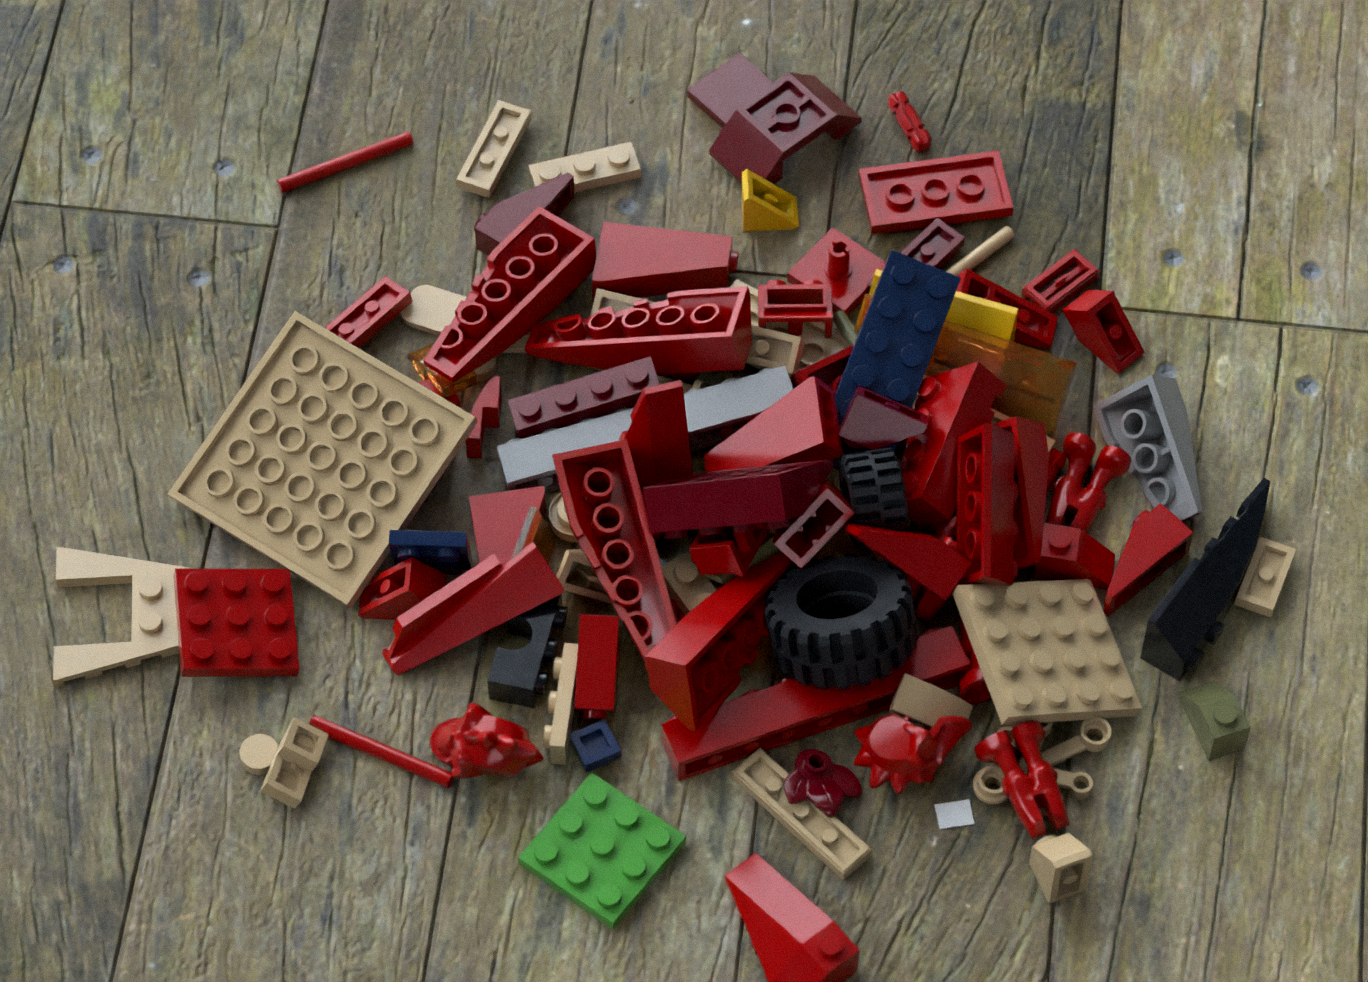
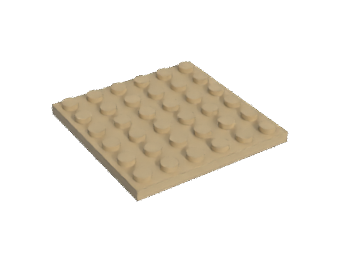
[168,311,478,609]

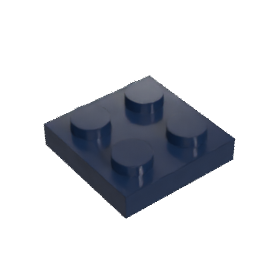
[389,530,472,575]

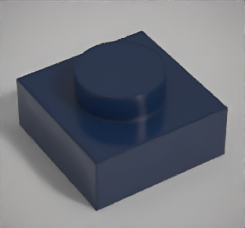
[569,719,622,773]

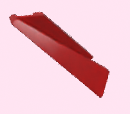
[382,542,564,675]

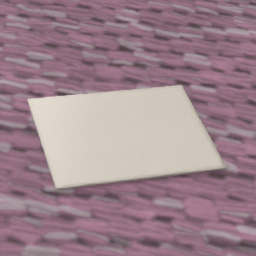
[934,799,975,829]

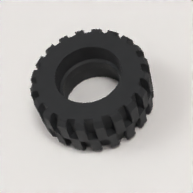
[764,554,918,690]

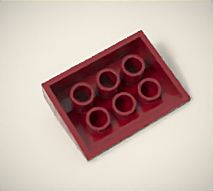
[643,459,834,539]

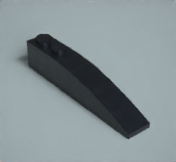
[1140,478,1270,681]

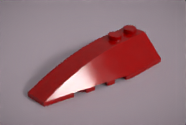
[424,206,597,382]
[524,286,752,373]
[552,439,676,662]
[645,551,800,731]

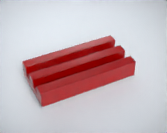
[1021,249,1100,313]

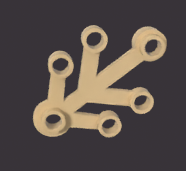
[973,717,1112,816]

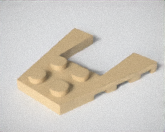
[53,547,195,688]

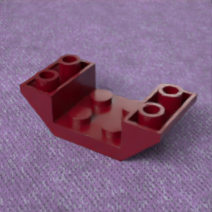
[709,72,862,184]

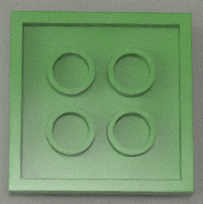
[518,772,686,930]

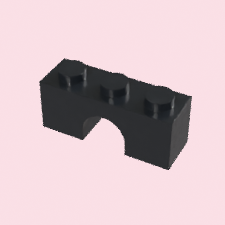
[487,594,568,708]

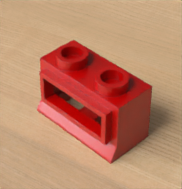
[758,279,833,339]
[689,523,769,576]

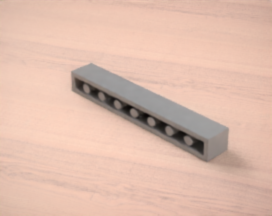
[496,366,793,493]

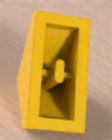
[741,169,799,231]

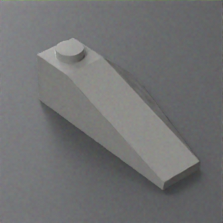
[1093,374,1203,522]

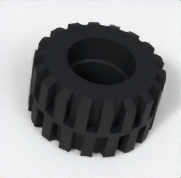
[839,448,908,549]

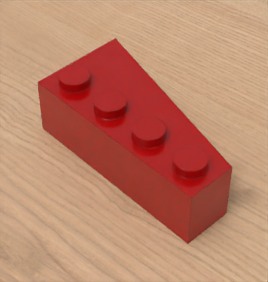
[901,362,1007,528]

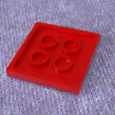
[173,568,299,677]

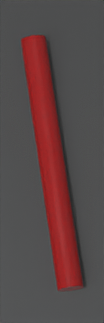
[277,131,413,193]
[309,715,454,788]

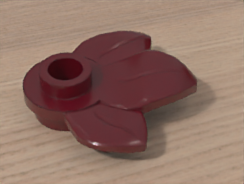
[784,749,862,818]

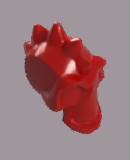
[430,703,544,779]
[853,713,973,794]

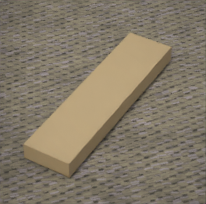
[732,748,872,880]

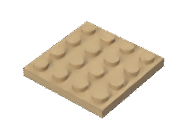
[952,579,1142,725]

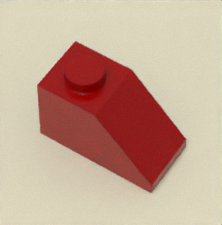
[1063,290,1145,373]
[1034,523,1115,590]
[358,557,446,620]

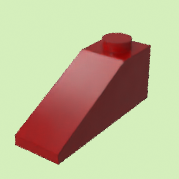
[956,268,1058,349]
[1103,503,1193,617]
[845,524,972,601]

